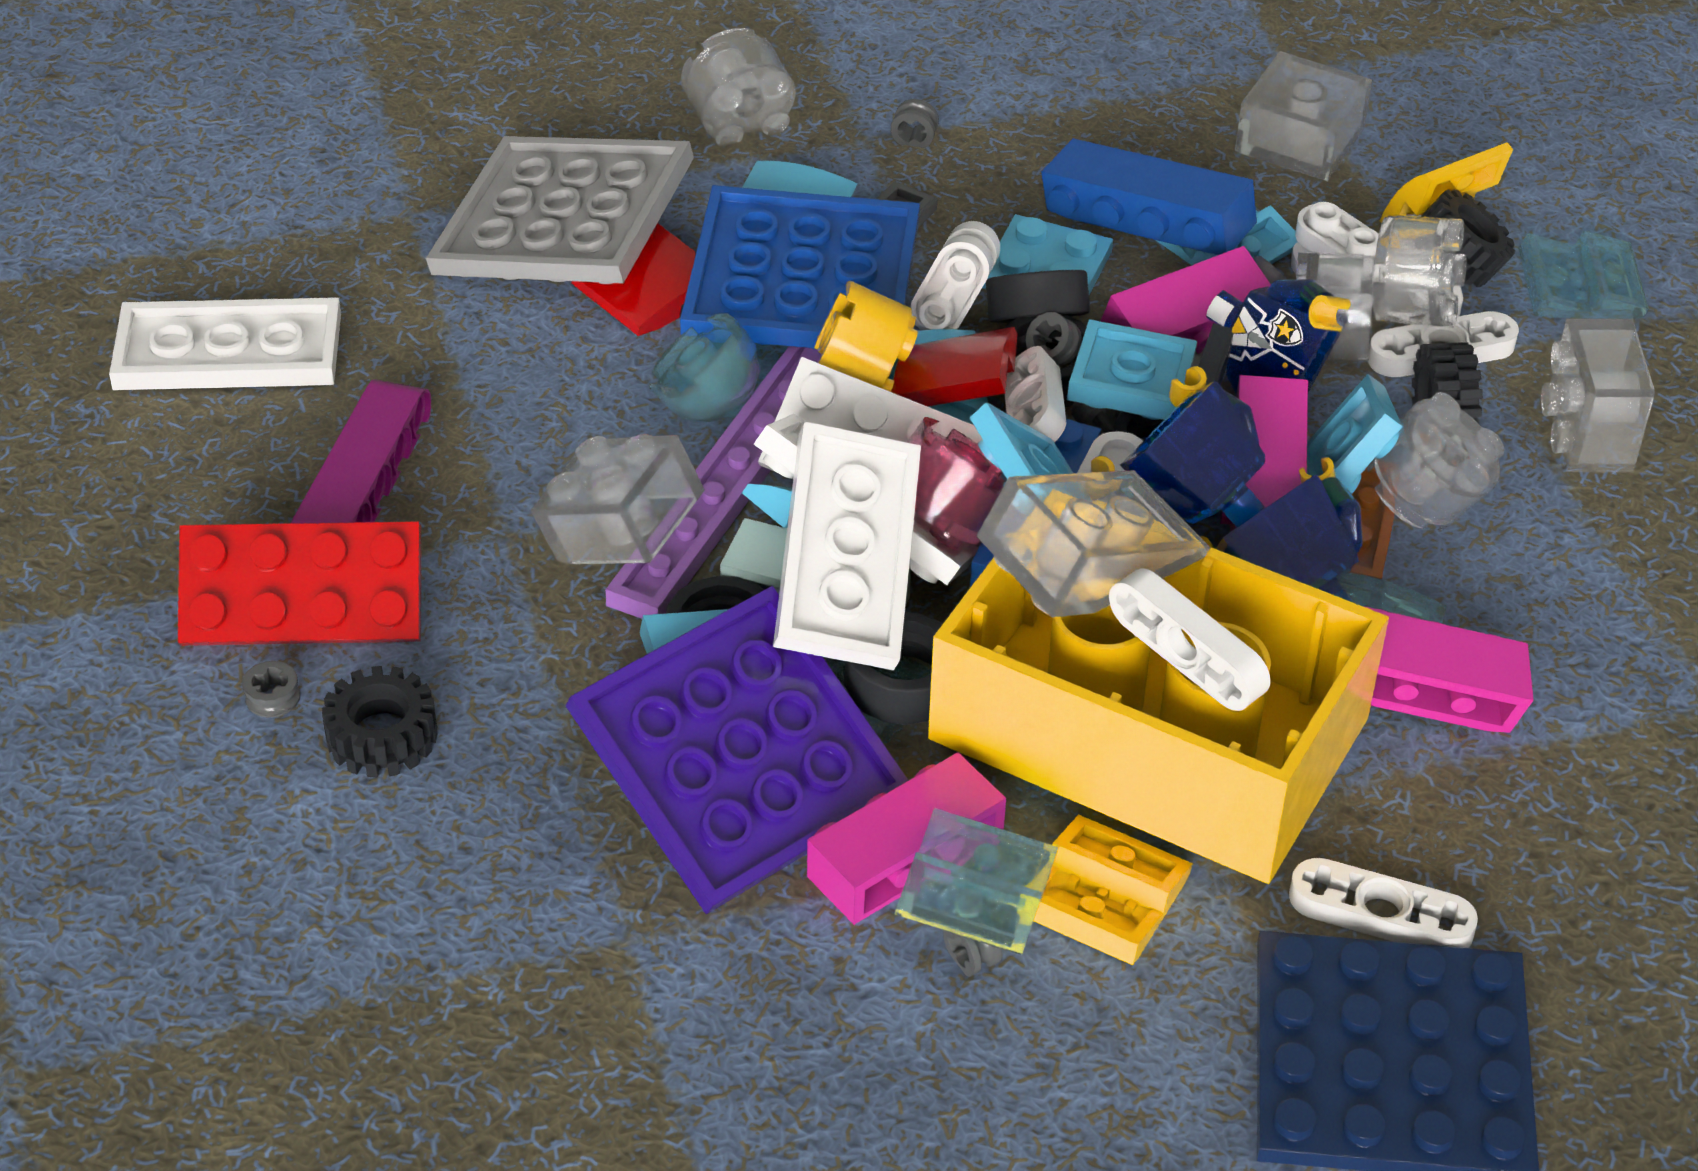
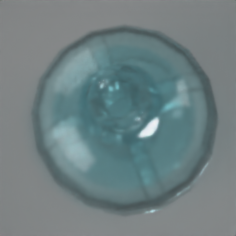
[649,313,760,423]

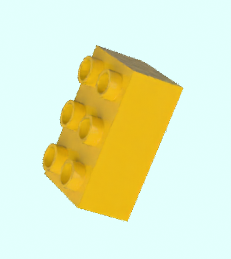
[928,484,1389,884]

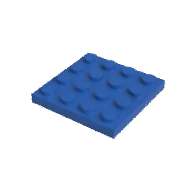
[680,185,920,350]

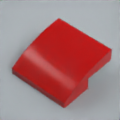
[571,223,696,336]
[891,327,1017,407]

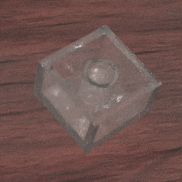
[1235,51,1373,181]
[1541,318,1655,472]
[530,434,705,564]

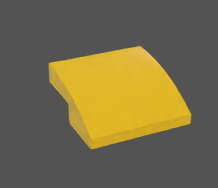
[1380,142,1513,232]
[1016,814,1193,965]

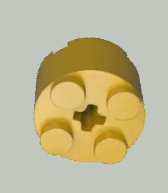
[814,280,918,392]

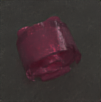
[906,417,1011,550]

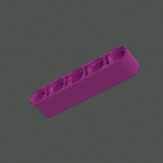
[291,379,431,523]

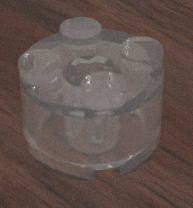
[681,28,796,147]
[1373,215,1467,327]
[1292,252,1375,362]
[1367,392,1505,530]

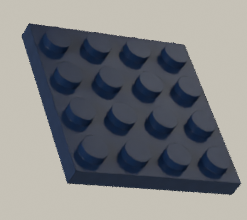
[1257,930,1539,1171]

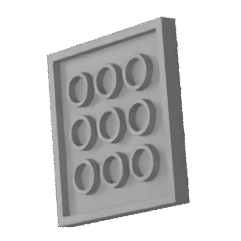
[426,136,694,284]

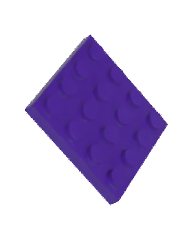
[566,585,909,915]

